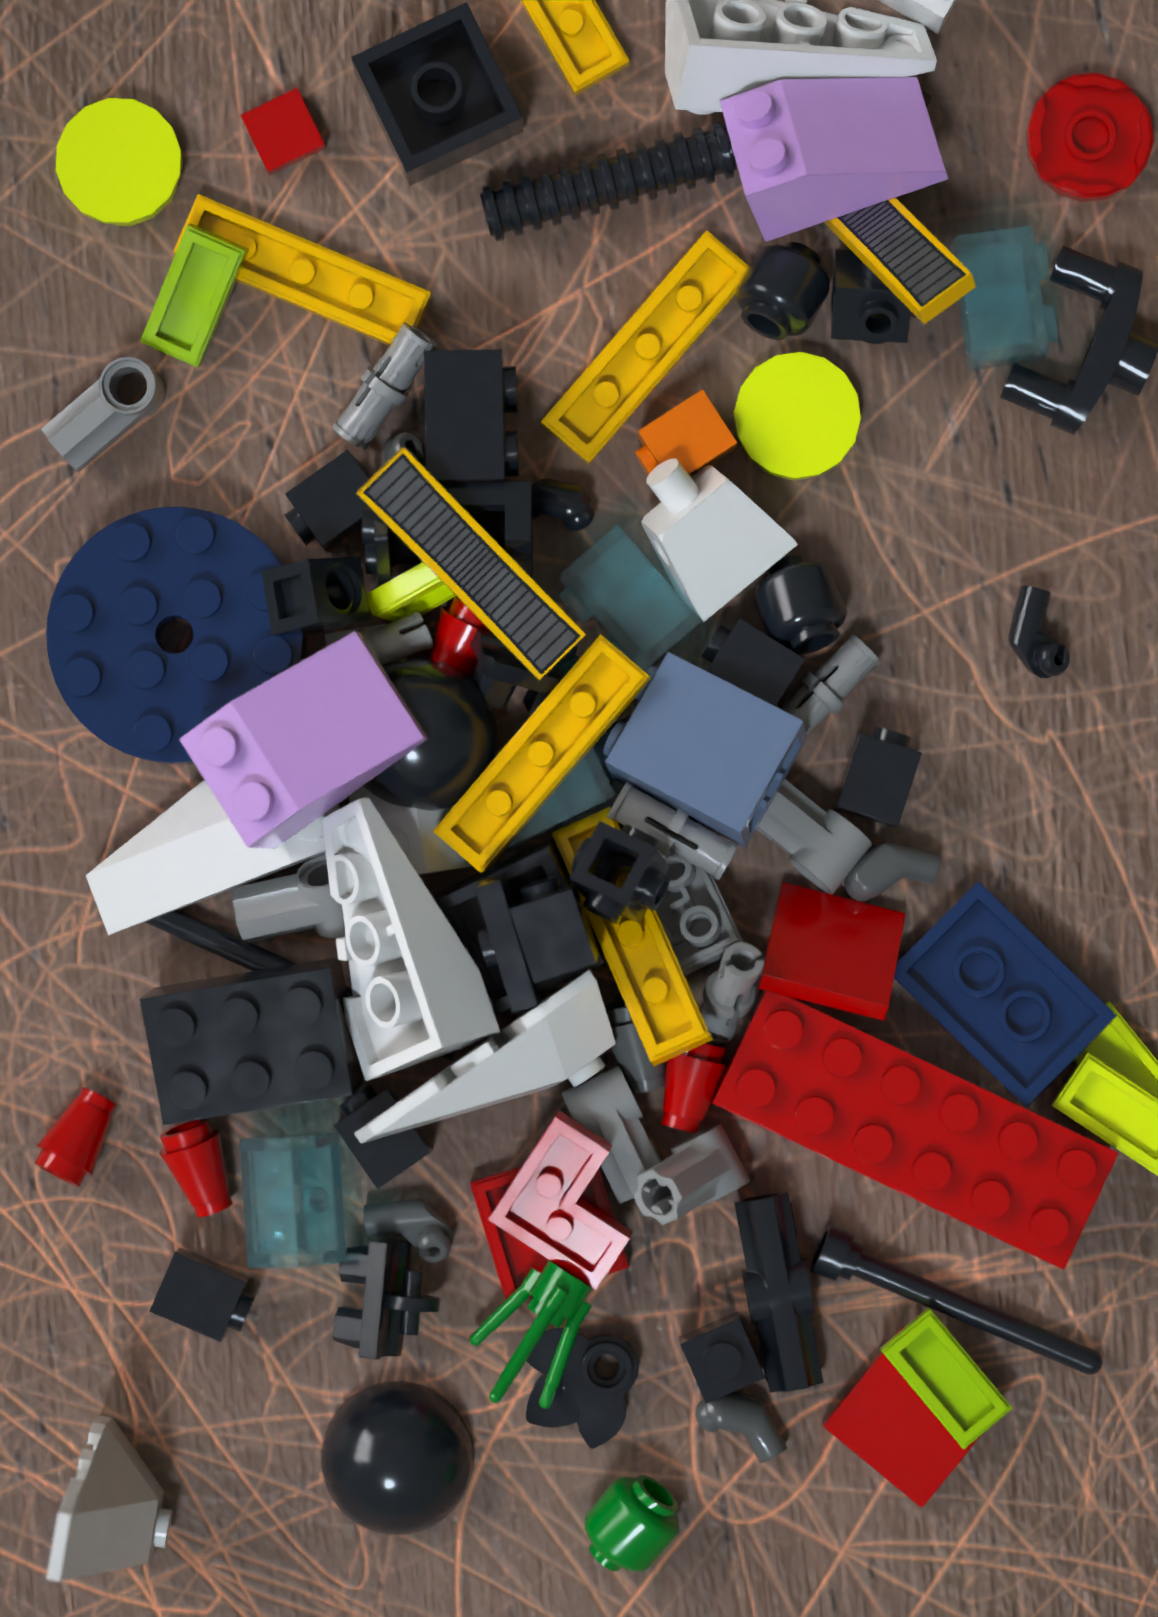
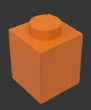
[634,389,737,477]

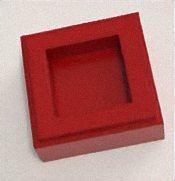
[240,88,326,176]

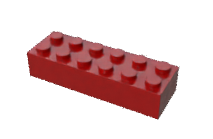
[712,990,1119,1270]

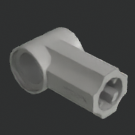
[41,357,165,472]
[756,779,872,894]
[232,853,345,943]
[561,1065,661,1204]
[633,1123,750,1225]

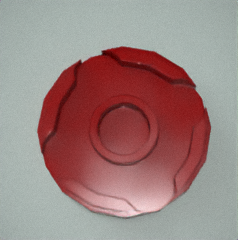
[1025,73,1154,202]

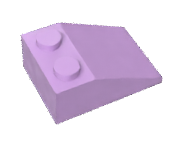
[720,77,949,242]
[179,631,428,849]

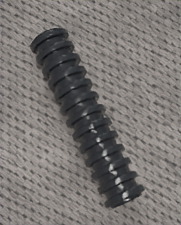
[480,122,737,242]

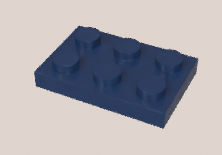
[894,881,1117,1109]

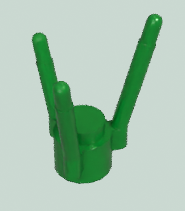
[469,1260,592,1409]

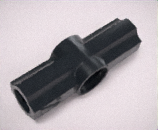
[734,1192,823,1393]

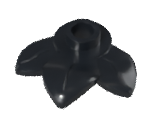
[526,1327,639,1449]

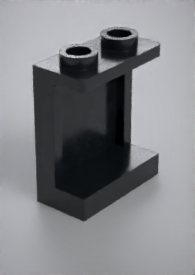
[362,482,533,586]

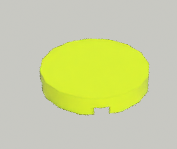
[56,98,183,226]
[733,352,861,481]

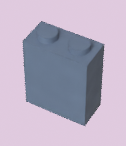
[603,652,808,848]

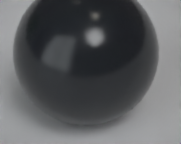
[363,659,497,811]
[321,1381,474,1535]

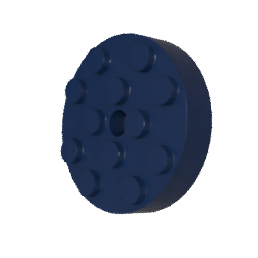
[46,507,306,765]

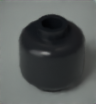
[736,242,830,340]
[754,555,847,655]

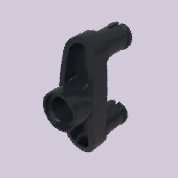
[1000,245,1158,435]

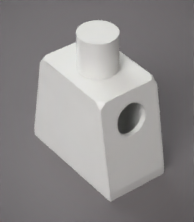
[641,458,798,622]

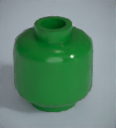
[585,1475,679,1572]

